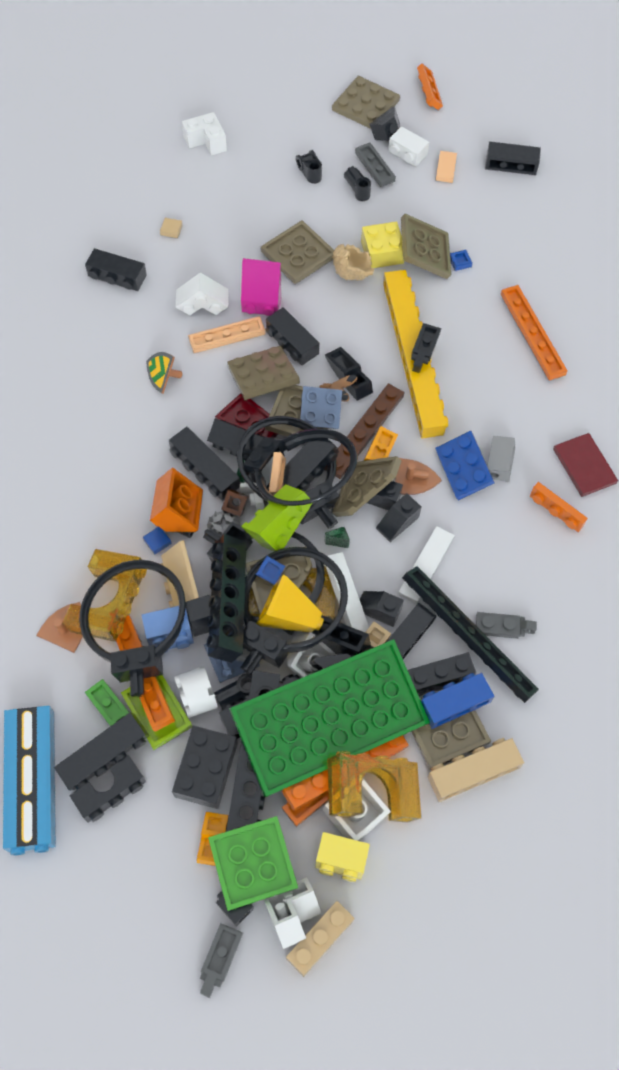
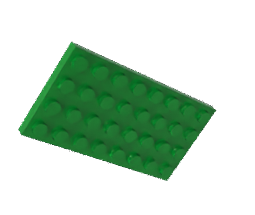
[229,639,430,797]

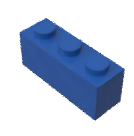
[421,673,495,729]

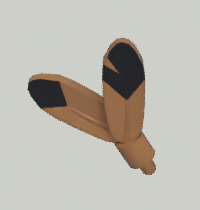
[319,375,357,402]

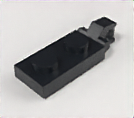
[411,323,442,373]

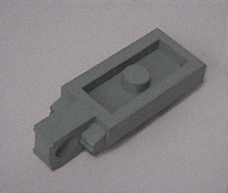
[476,612,537,639]
[200,923,243,998]

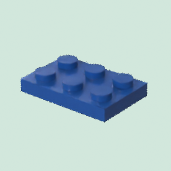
[435,430,495,501]

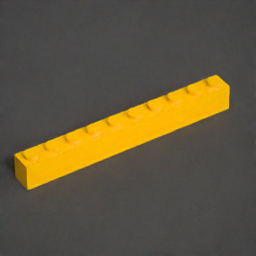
[383,270,448,439]

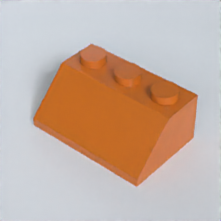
[150,467,203,532]

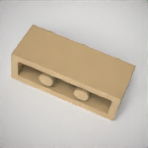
[286,901,355,977]

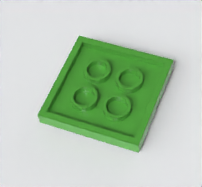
[208,816,298,911]

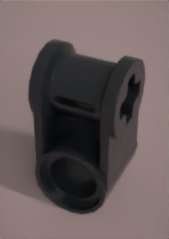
[296,150,322,184]

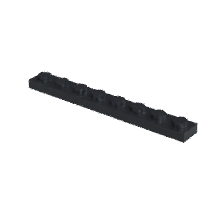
[402,566,539,703]

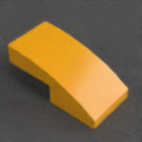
[196,812,229,866]

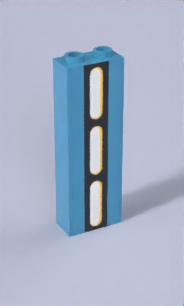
[3,706,56,855]

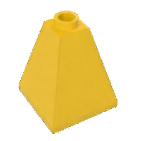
[256,575,324,633]

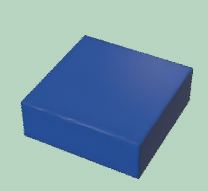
[450,250,472,271]
[143,527,172,555]
[256,556,286,585]

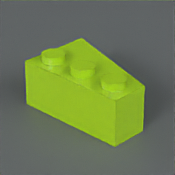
[241,484,312,552]

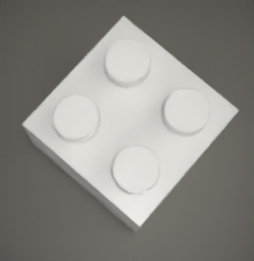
[322,776,391,841]

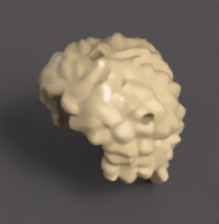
[332,244,374,281]

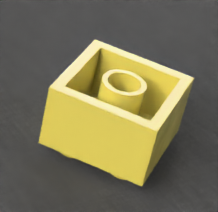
[361,221,404,268]
[315,832,370,882]

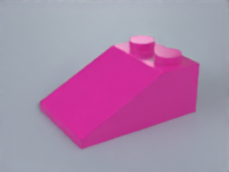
[241,258,281,316]

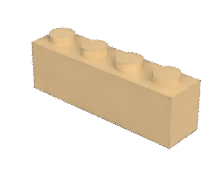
[428,738,524,802]

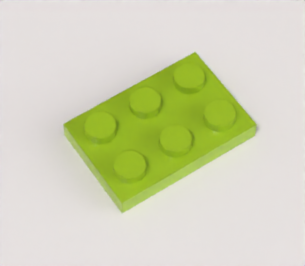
[121,675,192,750]

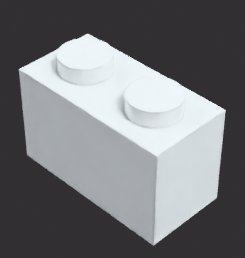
[388,126,429,167]

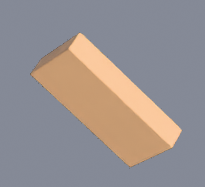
[435,151,457,183]
[269,452,286,496]

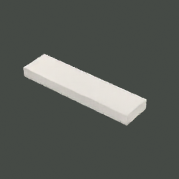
[398,526,455,604]
[325,552,369,632]

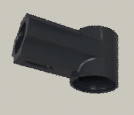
[344,166,371,201]
[214,673,252,708]

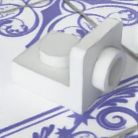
[240,482,264,512]

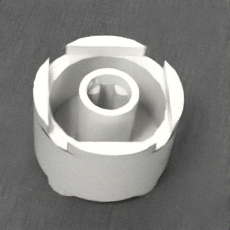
[174,666,218,718]

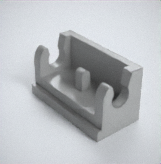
[487,436,515,482]

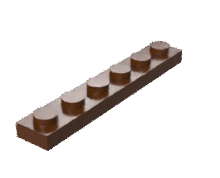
[324,383,405,479]

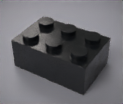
[172,725,238,809]

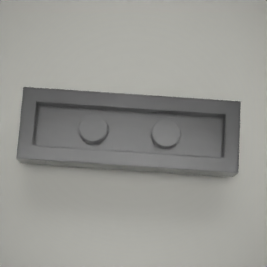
[355,142,396,188]

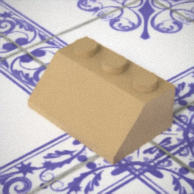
[161,540,199,615]

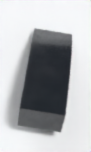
[325,347,373,401]

